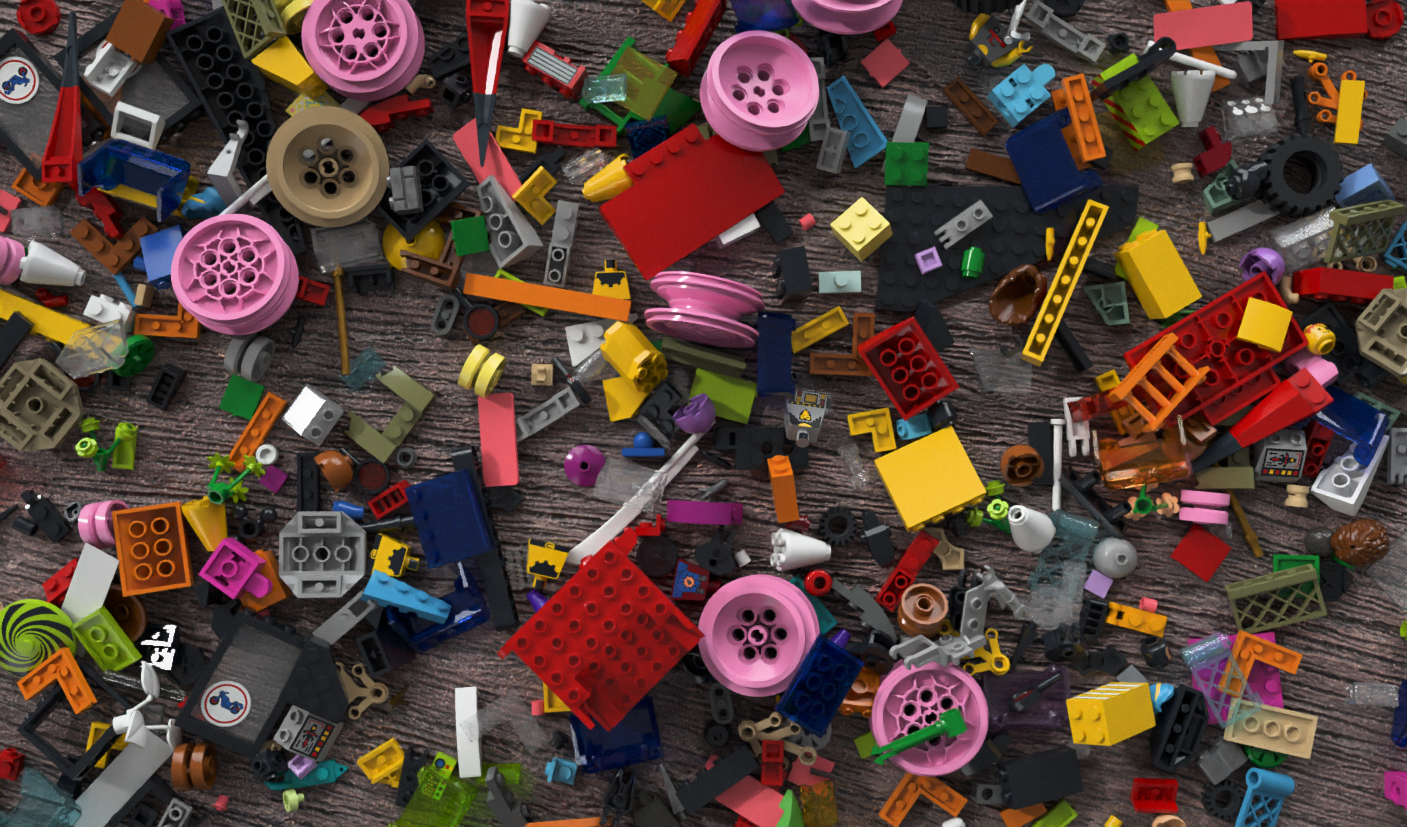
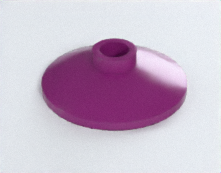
[564,445,606,487]

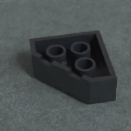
[278,634,349,724]

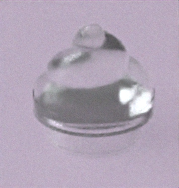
[1209,522,1232,541]

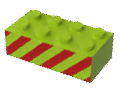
[1091,53,1180,151]

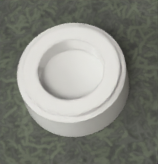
[256,444,279,465]

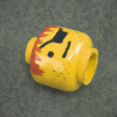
[1303,323,1336,355]

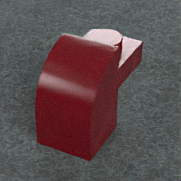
[1192,125,1232,178]

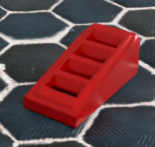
[367,480,416,520]

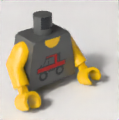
[965,13,1033,68]

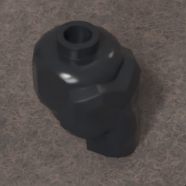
[1225,161,1267,200]

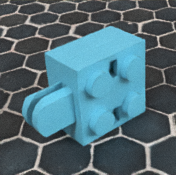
[987,64,1055,128]

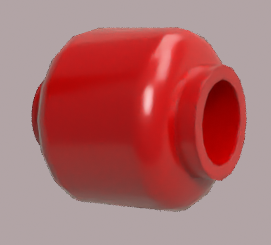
[803,568,832,597]

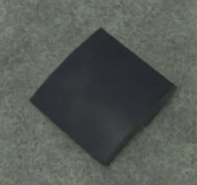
[135,623,180,671]

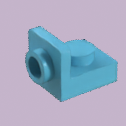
[896,413,932,441]
[545,756,579,785]

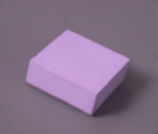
[914,247,943,275]
[1083,570,1113,599]
[287,754,317,780]

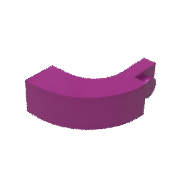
[666,500,743,525]

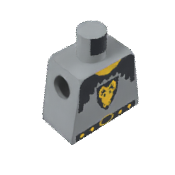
[783,400,826,447]

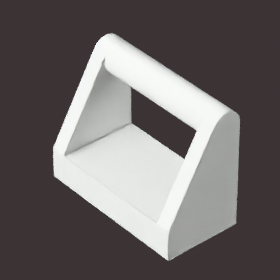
[111,101,166,152]

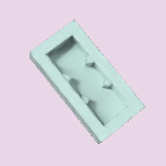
[818,271,861,294]

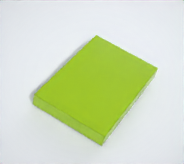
[687,368,758,424]
[71,606,142,677]

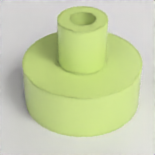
[283,789,305,812]

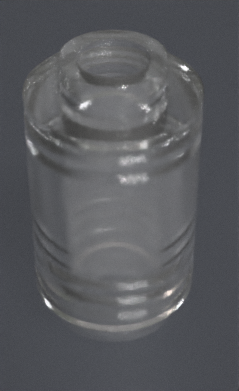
[574,349,609,386]

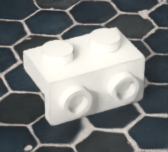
[84,43,137,97]

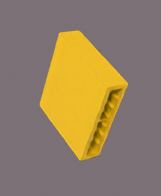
[874,425,987,533]

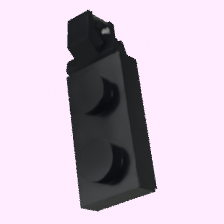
[519,147,567,185]
[20,490,73,544]

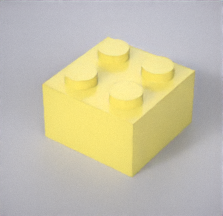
[830,197,893,262]

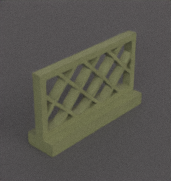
[221,0,287,60]
[1324,199,1406,264]
[660,336,747,379]
[1224,563,1328,634]

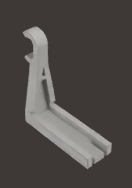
[1212,41,1284,104]
[207,120,252,215]

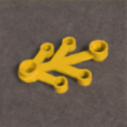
[938,619,1010,676]

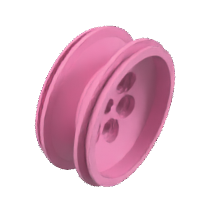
[700,30,819,152]
[171,214,299,335]
[644,271,765,348]
[868,659,989,777]

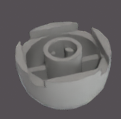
[1092,536,1138,579]

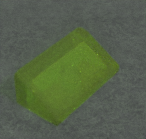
[476,763,522,785]

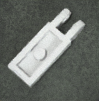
[1063,396,1090,457]

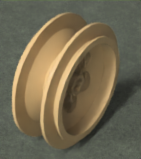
[266,106,389,227]

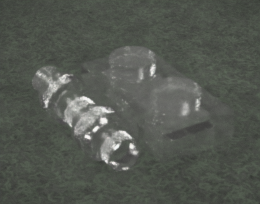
[561,147,608,184]

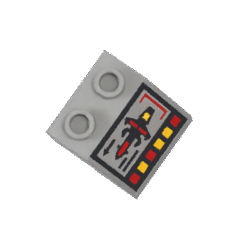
[282,383,344,446]
[1251,429,1307,482]
[273,705,344,762]

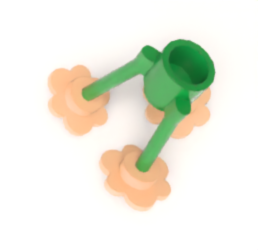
[1124,469,1180,521]

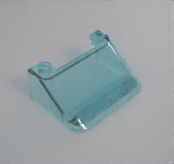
[0,767,82,827]

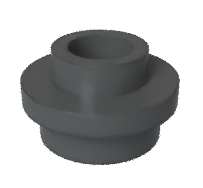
[396,448,417,468]

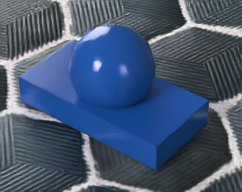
[622,431,665,457]

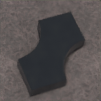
[1069,645,1128,676]

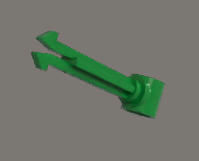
[871,708,968,765]

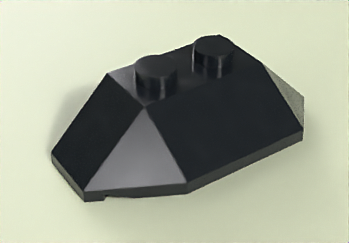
[1149,684,1210,772]

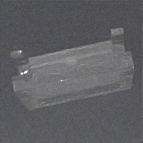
[1345,682,1399,708]

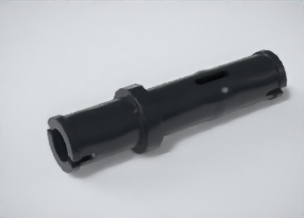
[1290,76,1313,138]
[358,513,423,535]

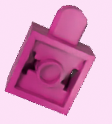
[198,537,273,599]
[1384,771,1407,810]

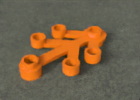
[1307,62,1368,132]

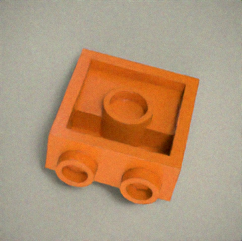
[835,663,880,717]

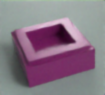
[259,464,290,493]

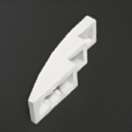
[455,687,482,778]

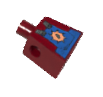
[670,558,721,600]

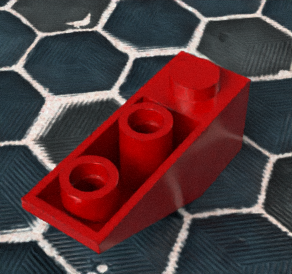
[1301,410,1339,478]

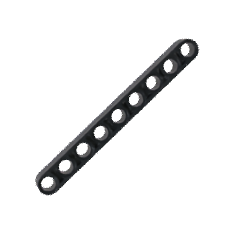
[451,445,520,632]

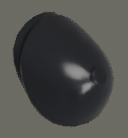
[681,644,714,683]

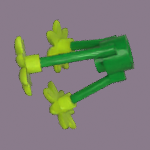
[206,452,266,505]

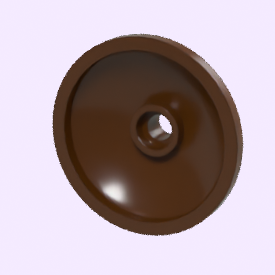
[103,584,148,642]

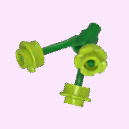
[75,417,137,472]
[966,480,1011,534]

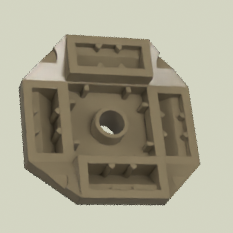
[1355,288,1407,378]
[0,358,85,452]

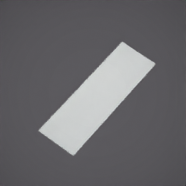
[61,542,119,658]
[61,730,174,827]

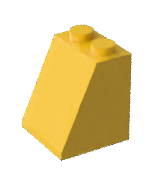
[251,35,329,100]

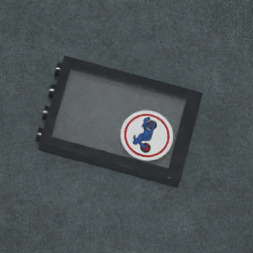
[53,8,206,159]
[0,28,109,184]
[174,605,309,759]

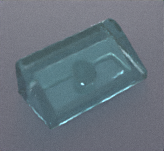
[582,74,627,103]
[339,346,386,391]

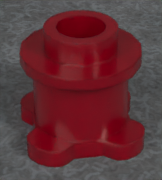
[785,514,811,534]

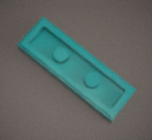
[789,574,838,636]

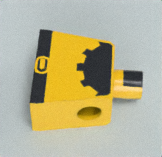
[592,260,632,307]
[366,533,421,577]
[526,538,570,590]

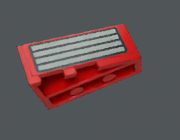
[521,40,589,100]

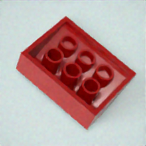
[665,0,728,79]
[857,316,959,421]

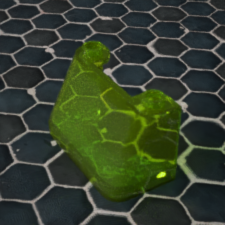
[387,764,479,827]

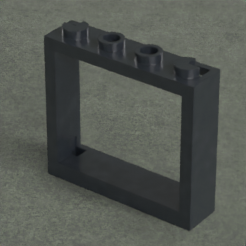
[17,662,143,781]

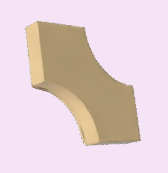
[923,527,964,570]

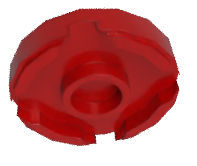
[16,0,61,36]
[1366,0,1404,40]

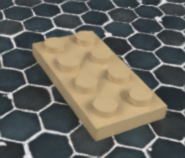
[1223,697,1318,759]

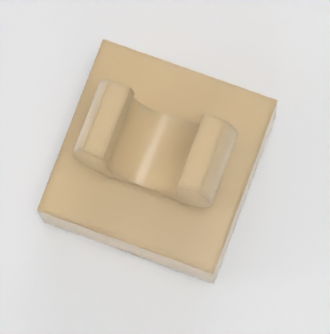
[531,364,554,386]

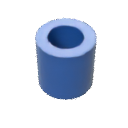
[133,256,147,273]

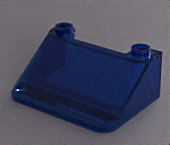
[1006,107,1103,213]
[1284,384,1389,472]

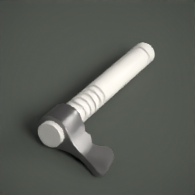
[1003,0,1030,44]

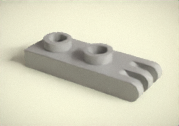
[934,199,993,249]
[1387,428,1407,485]

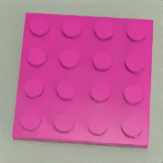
[1187,631,1284,725]

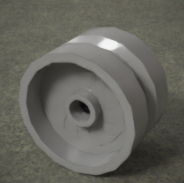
[224,333,275,382]

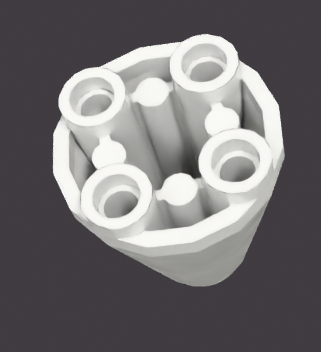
[507,0,552,58]
[1171,70,1216,127]
[19,241,86,287]
[1008,505,1056,553]
[770,528,831,571]

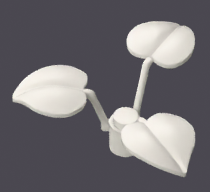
[113,661,182,751]

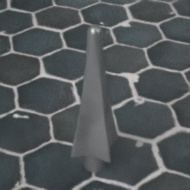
[658,764,688,820]

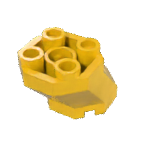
[600,321,668,393]

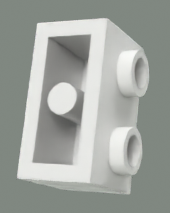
[83,294,139,333]

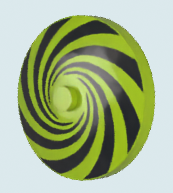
[0,599,78,678]

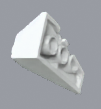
[1310,431,1389,517]

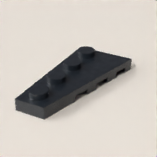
[426,31,509,81]

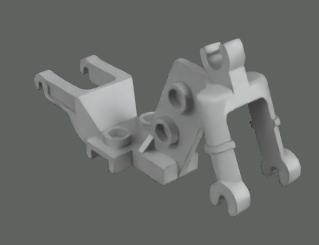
[889,565,1030,670]

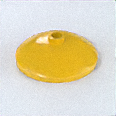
[382,220,446,271]

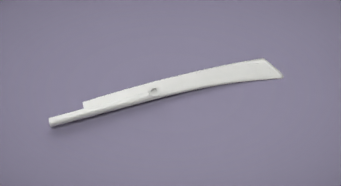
[219,98,371,215]
[564,420,716,566]

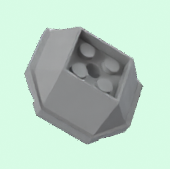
[279,511,366,598]

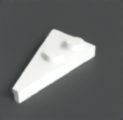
[565,313,638,367]

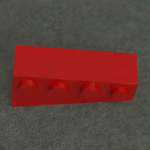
[1292,267,1394,305]

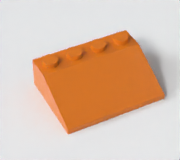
[111,501,195,597]

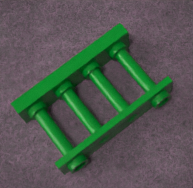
[579,36,670,137]

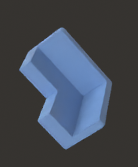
[1335,163,1397,208]

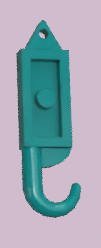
[264,759,349,790]

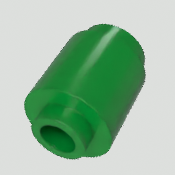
[961,247,986,279]

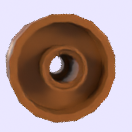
[897,583,948,638]
[171,741,218,792]

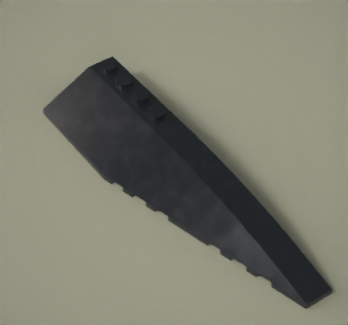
[165,7,307,256]

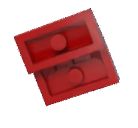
[1170,523,1232,583]

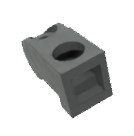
[971,780,1003,804]

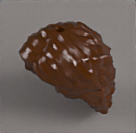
[988,264,1047,326]
[1331,518,1390,567]

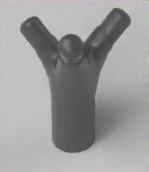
[698,479,728,502]

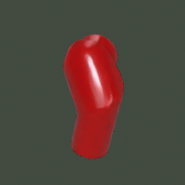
[35,288,69,308]

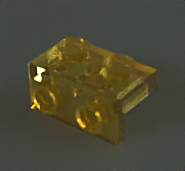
[800,780,838,827]

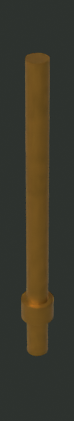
[331,251,350,376]
[1204,440,1264,557]

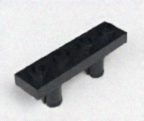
[1058,466,1132,539]

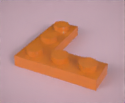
[134,300,201,339]
[1217,630,1303,699]
[17,647,97,715]
[878,772,968,827]

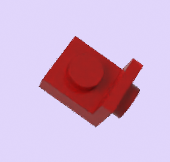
[635,514,665,536]
[0,748,25,781]

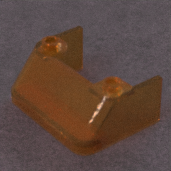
[1092,415,1193,490]

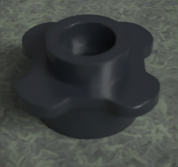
[1107,32,1130,55]

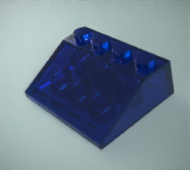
[405,468,492,569]
[775,633,865,738]

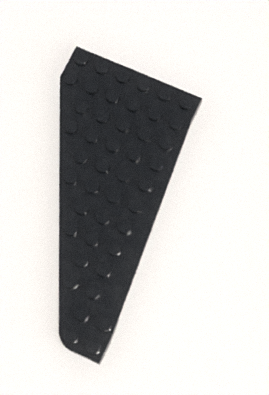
[875,185,1139,313]

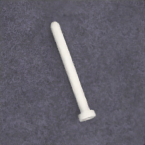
[1144,40,1237,79]
[1051,419,1066,512]

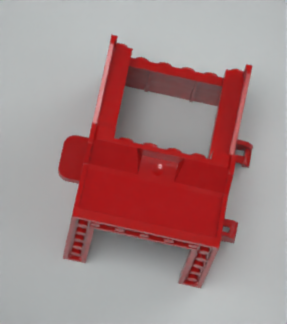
[496,527,705,732]

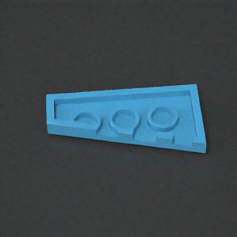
[826,75,888,169]
[360,569,452,624]

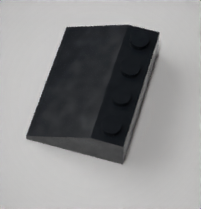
[376,138,471,242]

